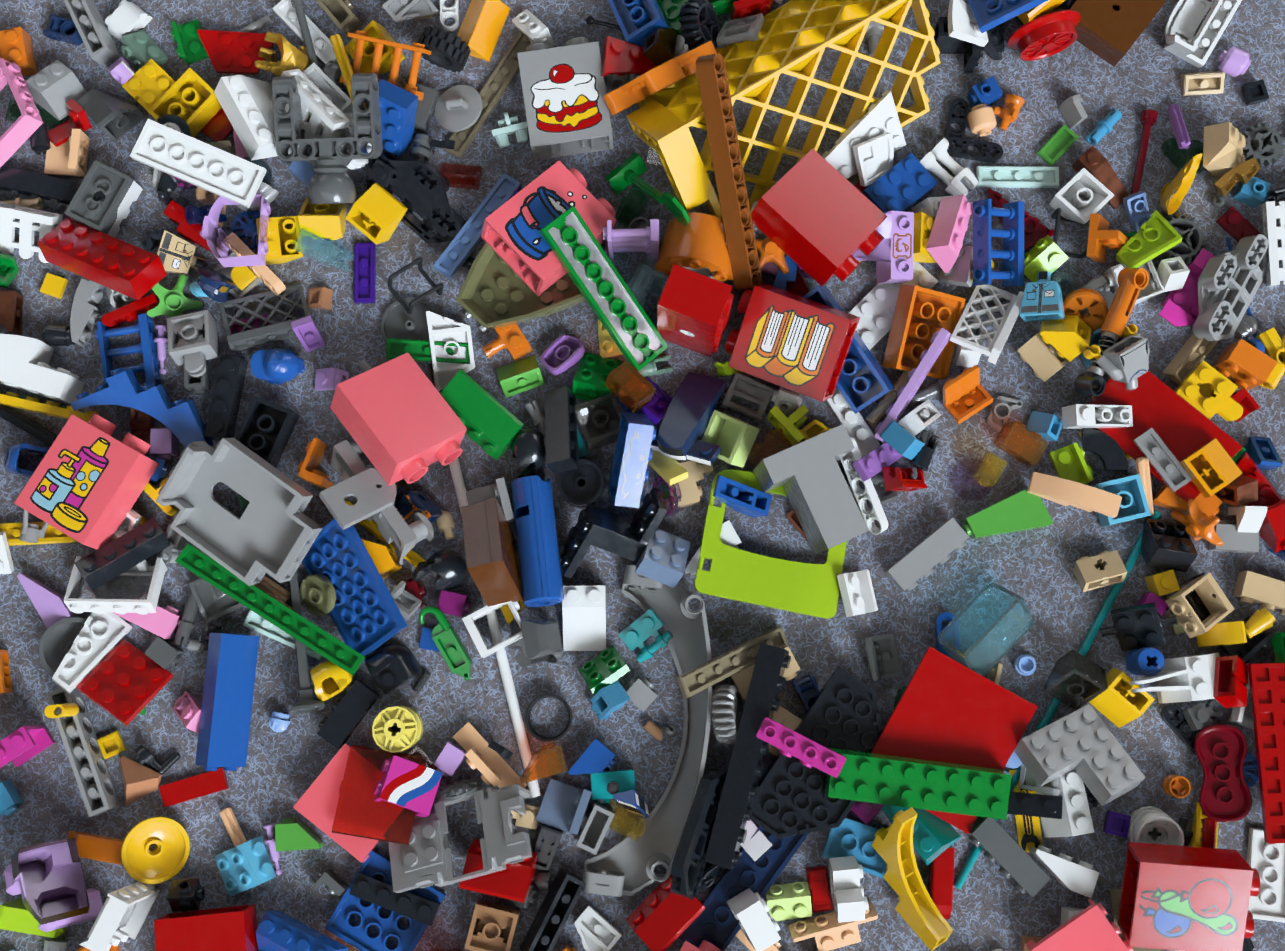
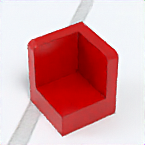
[1230,388,1260,422]

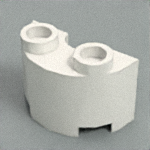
[105,0,152,42]

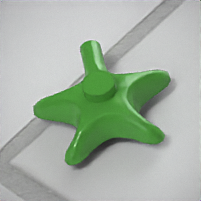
[147,274,203,317]

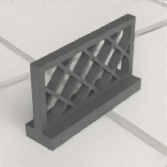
[219,284,310,352]

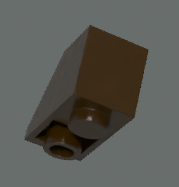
[643,28,677,66]

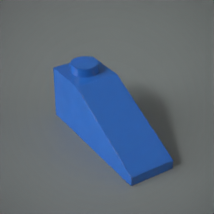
[713,475,772,518]

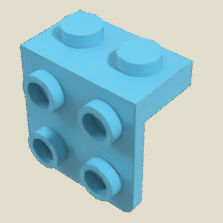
[215,836,276,896]

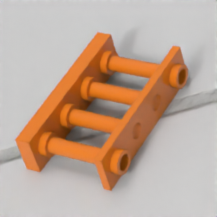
[340,30,431,101]

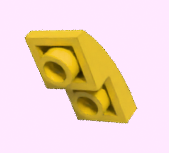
[1196,621,1247,647]

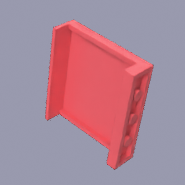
[293,744,405,863]
[1025,899,1134,951]

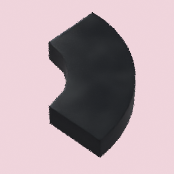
[1082,428,1129,471]

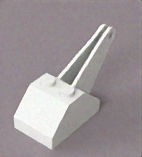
[1129,653,1220,703]

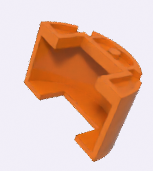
[655,212,734,281]

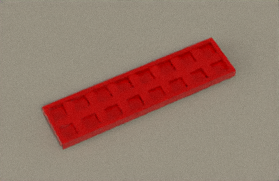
[1248,663,1285,844]

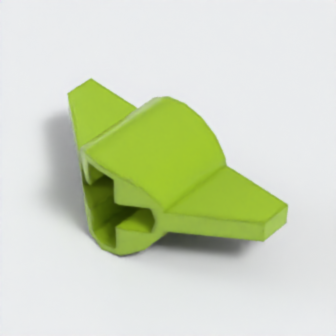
[714,361,742,376]

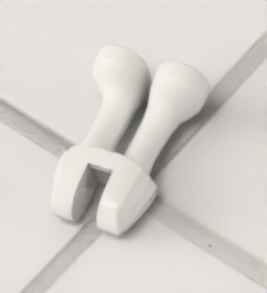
[920,138,979,197]

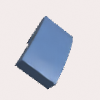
[1123,191,1153,233]

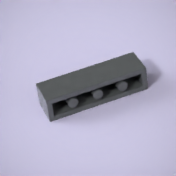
[968,816,1051,898]

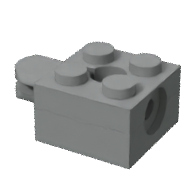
[167,310,219,377]

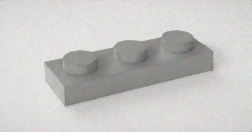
[1133,428,1192,492]

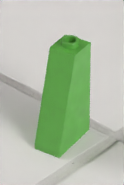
[962,488,1054,539]

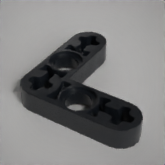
[944,98,1003,163]

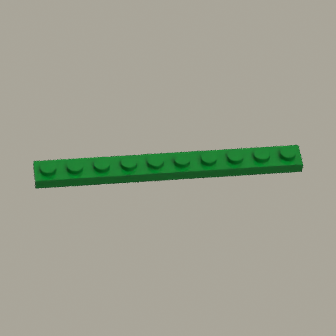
[175,544,366,676]

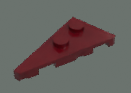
[985,188,1054,251]

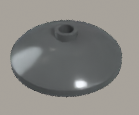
[38,617,107,677]

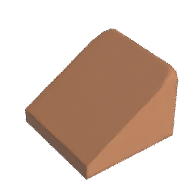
[307,287,333,310]

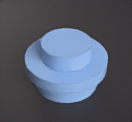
[1014,654,1036,676]

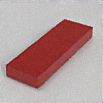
[159,768,229,807]

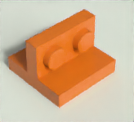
[1087,214,1129,263]

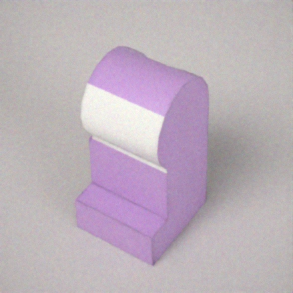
[106,57,135,85]

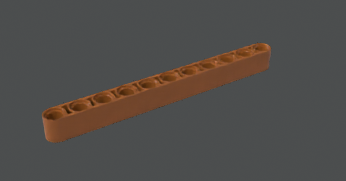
[696,53,762,291]

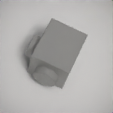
[624,678,657,712]

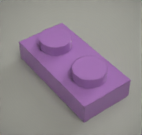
[291,315,326,352]

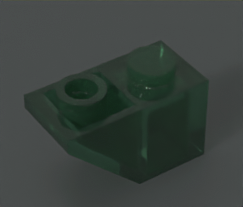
[1160,138,1205,173]

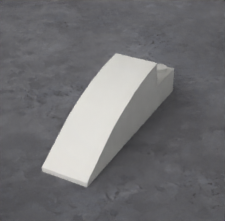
[0,334,84,404]

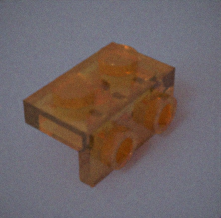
[748,428,793,467]

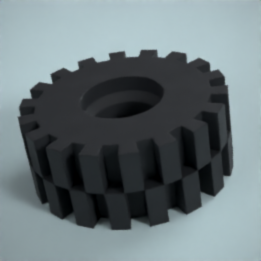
[418,26,471,72]

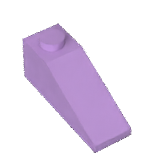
[17,573,78,629]

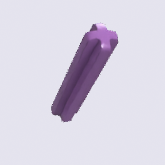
[1167,104,1191,150]

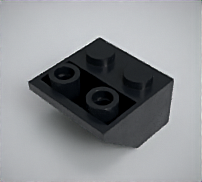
[1141,519,1198,572]

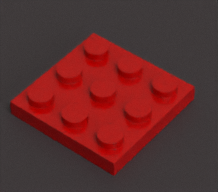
[76,639,173,726]

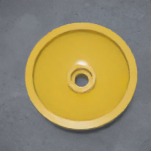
[121,817,190,884]

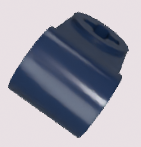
[43,14,83,45]
[791,671,820,712]

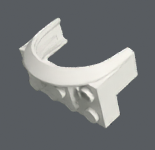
[1163,0,1242,68]

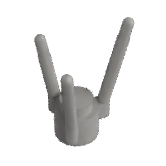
[19,510,49,543]

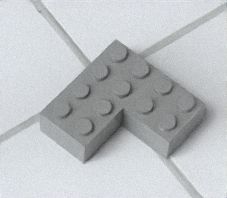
[1014,704,1145,806]

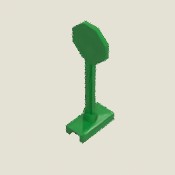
[605,152,691,226]

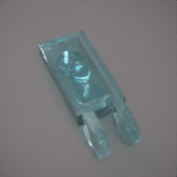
[293,229,354,272]

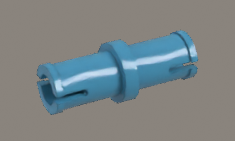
[1086,108,1122,146]

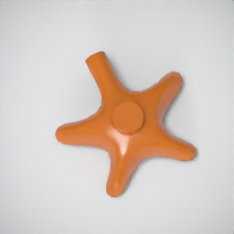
[755,237,789,274]
[1171,498,1223,546]

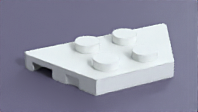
[426,311,475,391]

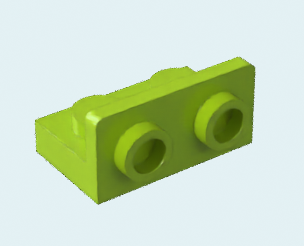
[1048,442,1093,484]

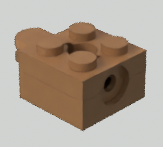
[464,900,521,951]

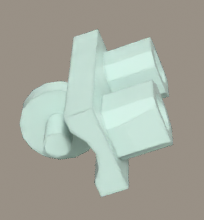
[491,112,528,148]

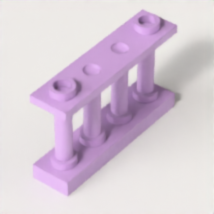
[603,219,659,260]

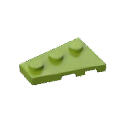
[1116,210,1183,268]

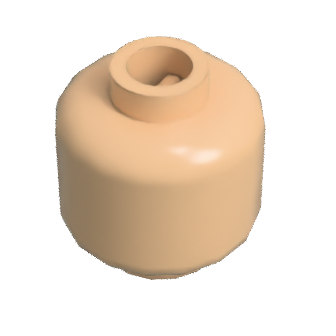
[967,104,997,137]

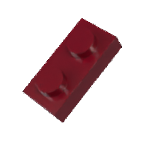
[1216,206,1261,242]

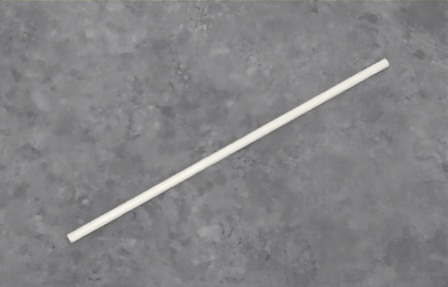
[449,458,541,798]

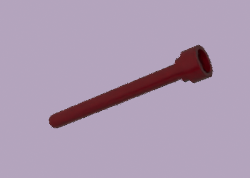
[1130,110,1158,195]

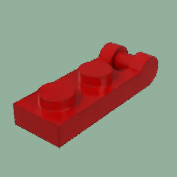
[101,293,159,329]

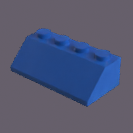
[256,910,349,951]

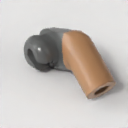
[643,720,676,740]

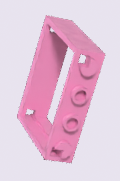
[0,58,43,168]

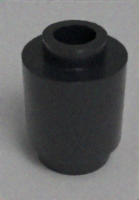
[42,324,75,347]

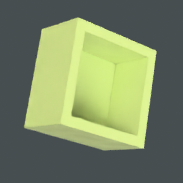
[701,410,760,468]

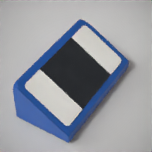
[613,789,649,818]

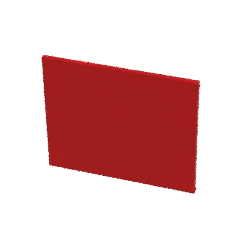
[870,646,1037,834]

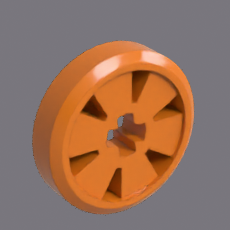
[1063,288,1108,333]

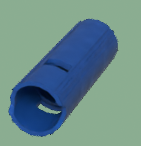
[511,476,564,607]

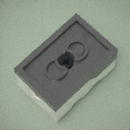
[64,160,143,237]

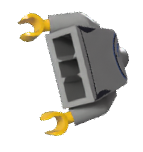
[1083,324,1150,390]

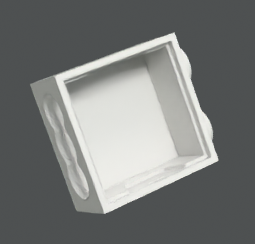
[1104,260,1165,305]

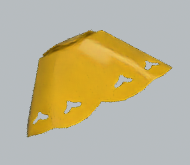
[1160,153,1202,215]

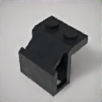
[934,17,984,73]

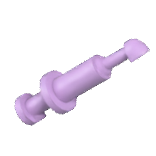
[154,325,168,375]
[263,823,282,875]

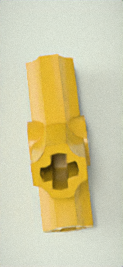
[1256,327,1285,390]

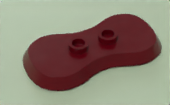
[1194,724,1252,822]

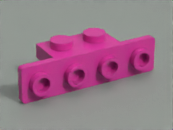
[756,717,846,778]

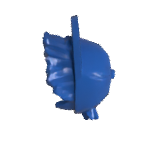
[250,347,305,385]

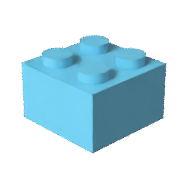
[1092,474,1151,528]

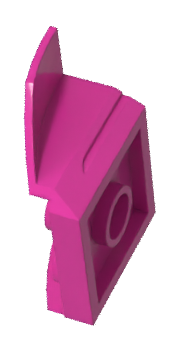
[1158,248,1215,327]

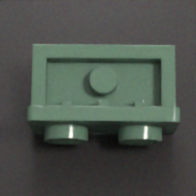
[121,29,168,71]

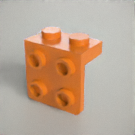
[943,365,993,424]

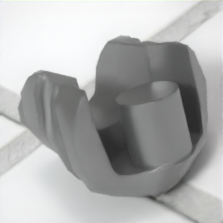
[1235,315,1258,340]

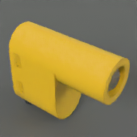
[44,703,79,718]

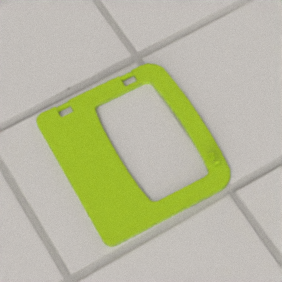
[694,469,847,619]

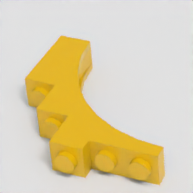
[871,807,953,951]

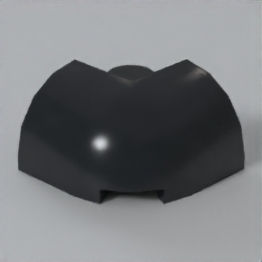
[364,644,424,695]

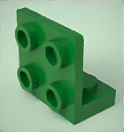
[572,352,623,407]

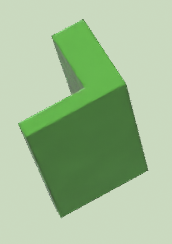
[496,355,545,398]

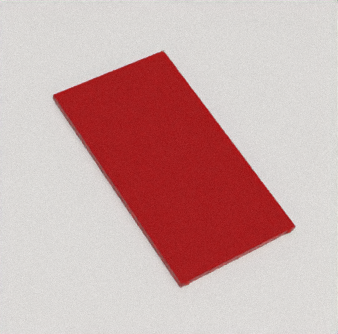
[1088,371,1243,504]

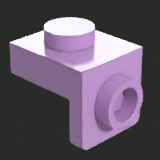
[315,367,349,391]

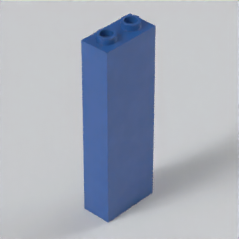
[195,633,259,771]

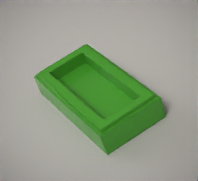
[1036,124,1079,167]

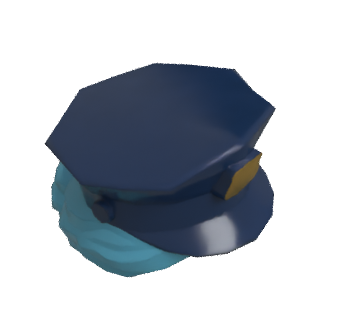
[189,268,236,303]

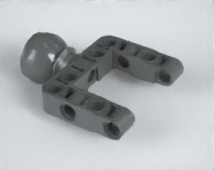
[272,73,383,204]

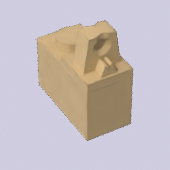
[670,460,714,509]

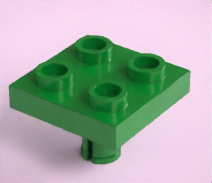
[579,646,630,695]

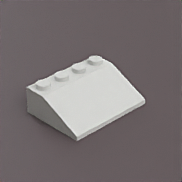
[214,75,292,161]

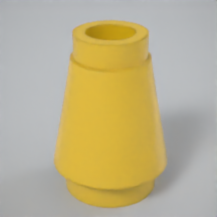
[1245,608,1276,638]

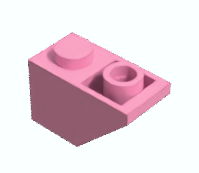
[172,691,202,734]

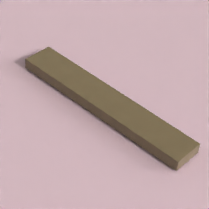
[676,626,789,698]

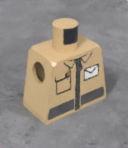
[157,230,206,275]

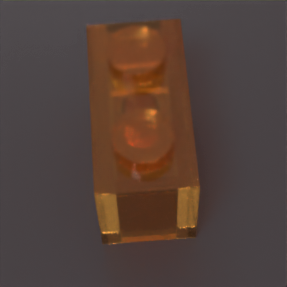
[604,361,656,413]
[993,421,1048,466]

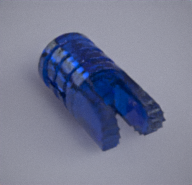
[185,204,227,225]

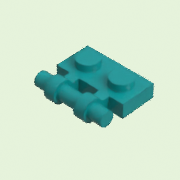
[618,608,673,663]

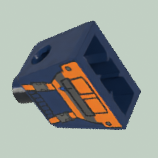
[394,486,443,525]

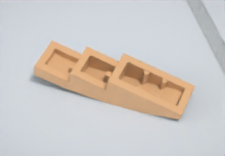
[1027,472,1122,518]

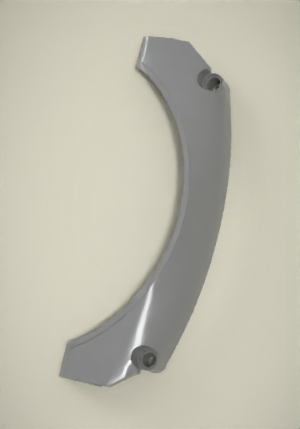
[582,565,712,897]

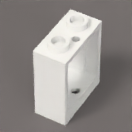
[462,601,527,658]

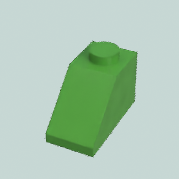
[275,817,324,851]

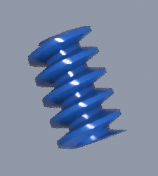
[1126,647,1165,676]

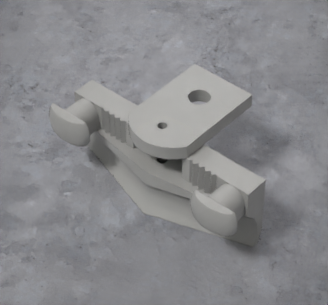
[319,440,434,565]

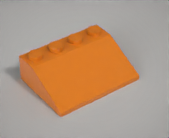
[882,284,966,379]

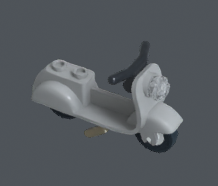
[140,114,279,212]

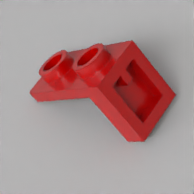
[48,99,92,147]

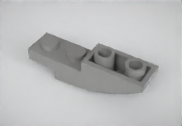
[70,278,105,347]

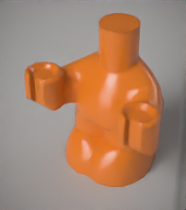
[992,93,1025,131]

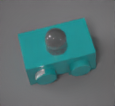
[591,769,636,804]

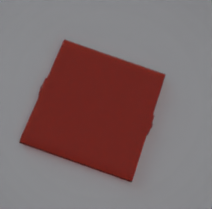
[332,745,427,845]

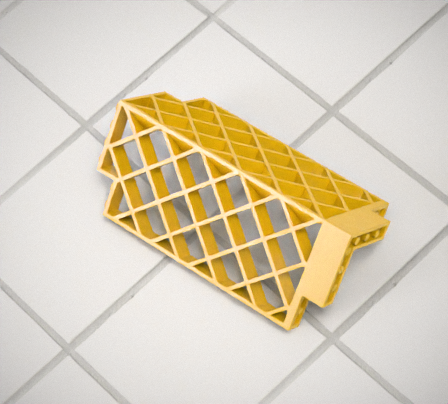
[627,0,941,223]

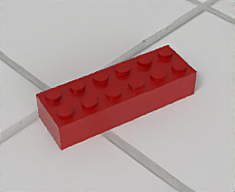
[37,218,167,300]

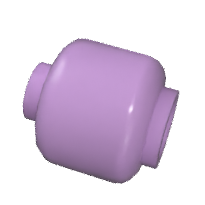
[1217,46,1251,77]

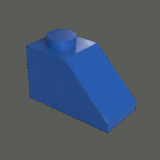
[568,738,616,775]

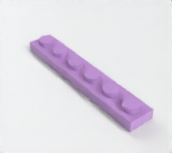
[874,328,951,443]

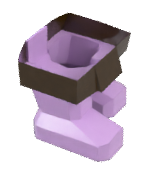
[2,838,103,932]

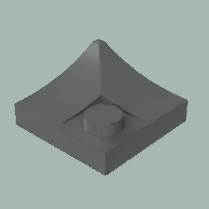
[188,578,244,624]

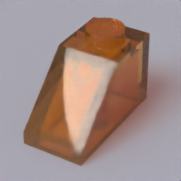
[520,743,567,783]

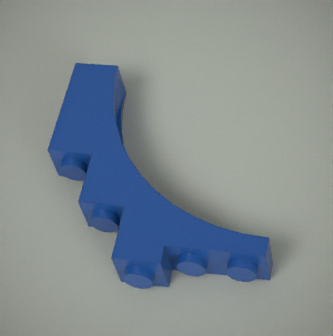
[70,367,214,449]

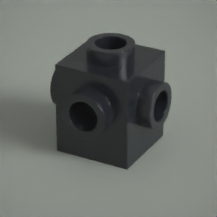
[167,878,205,912]

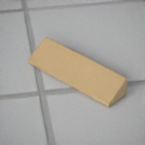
[1163,333,1219,385]

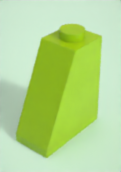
[0,898,68,938]

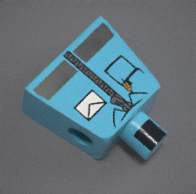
[1019,271,1065,322]

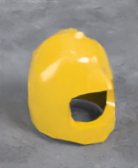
[310,660,353,701]

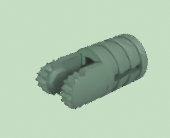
[635,354,674,379]

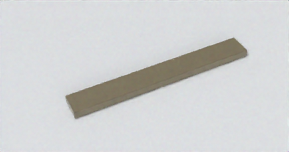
[443,31,531,159]

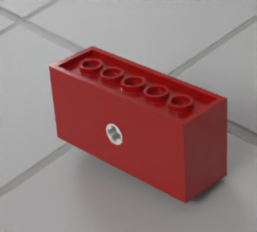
[657,264,734,358]

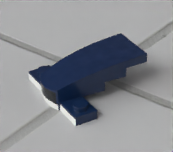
[650,372,727,466]

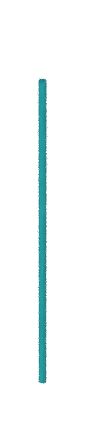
[953,510,1161,890]

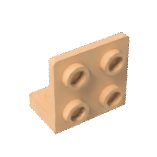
[44,129,90,177]

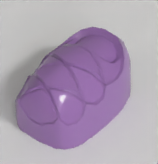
[541,334,585,376]

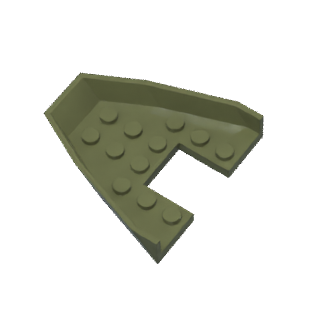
[456,243,586,328]

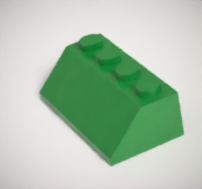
[440,369,524,460]

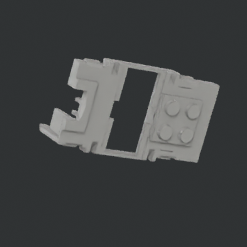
[387,784,532,893]

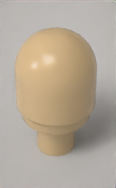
[436,511,455,540]

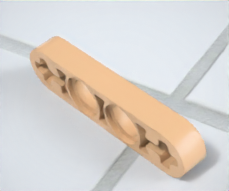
[224,232,286,296]

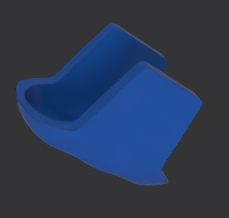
[4,443,49,477]

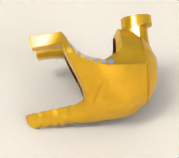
[255,32,310,77]

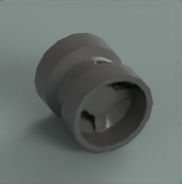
[410,134,434,161]

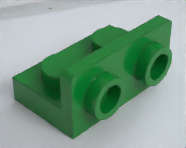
[170,19,209,65]

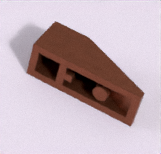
[1071,145,1129,210]

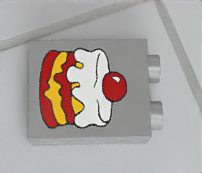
[517,37,614,160]

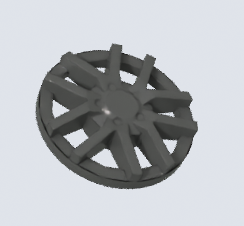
[438,776,479,800]

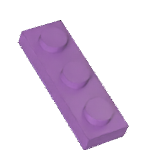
[852,442,903,482]

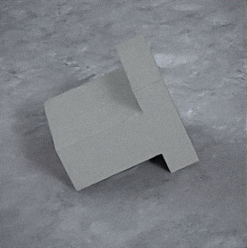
[753,424,869,554]

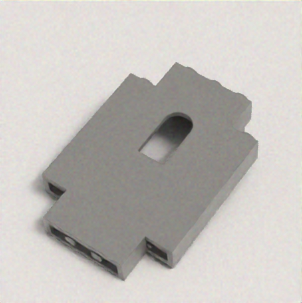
[156,438,322,586]

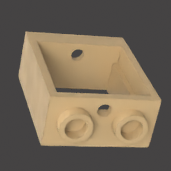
[1166,572,1234,638]

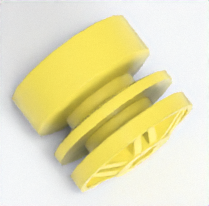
[372,706,423,753]

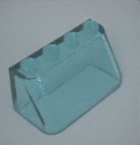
[938,583,1035,677]

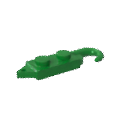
[419,606,473,681]

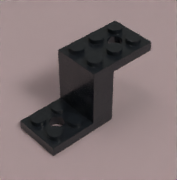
[559,487,667,578]

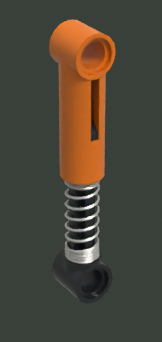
[1074,268,1149,396]

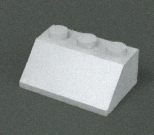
[1036,769,1094,838]

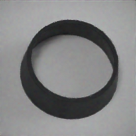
[525,694,572,742]

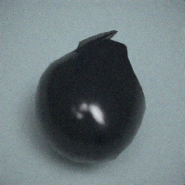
[511,428,546,478]
[413,550,469,590]

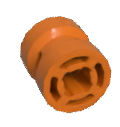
[1162,775,1191,798]

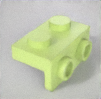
[765,882,812,921]

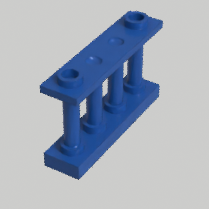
[973,199,1024,287]
[95,314,161,406]

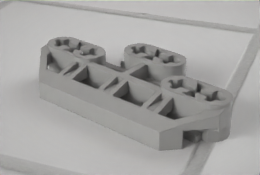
[1193,234,1269,342]

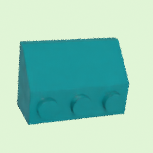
[881,805,961,865]

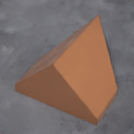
[120,756,161,806]

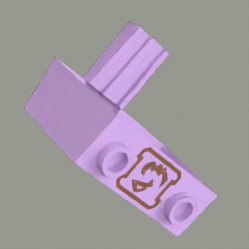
[200,194,271,267]
[853,211,914,284]

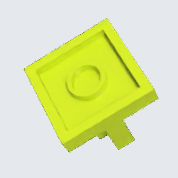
[766,404,809,446]

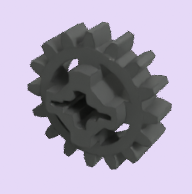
[1242,122,1285,167]

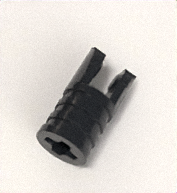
[910,429,939,471]

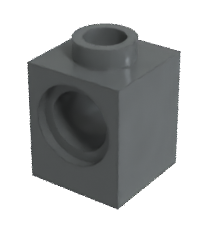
[144,636,184,669]

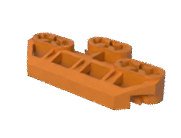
[603,41,717,116]

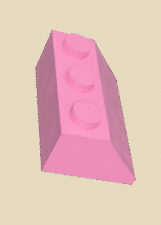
[926,194,973,273]

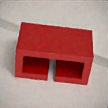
[1213,655,1248,708]

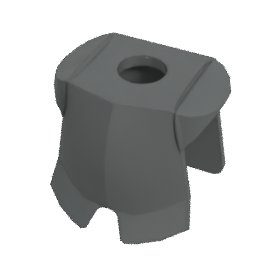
[513,618,563,668]

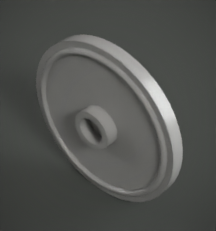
[435,85,483,132]

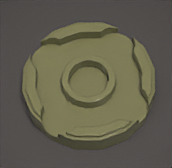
[300,573,336,616]

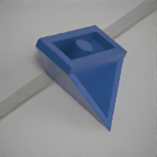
[1241,437,1283,470]

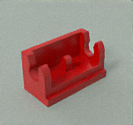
[882,466,927,492]

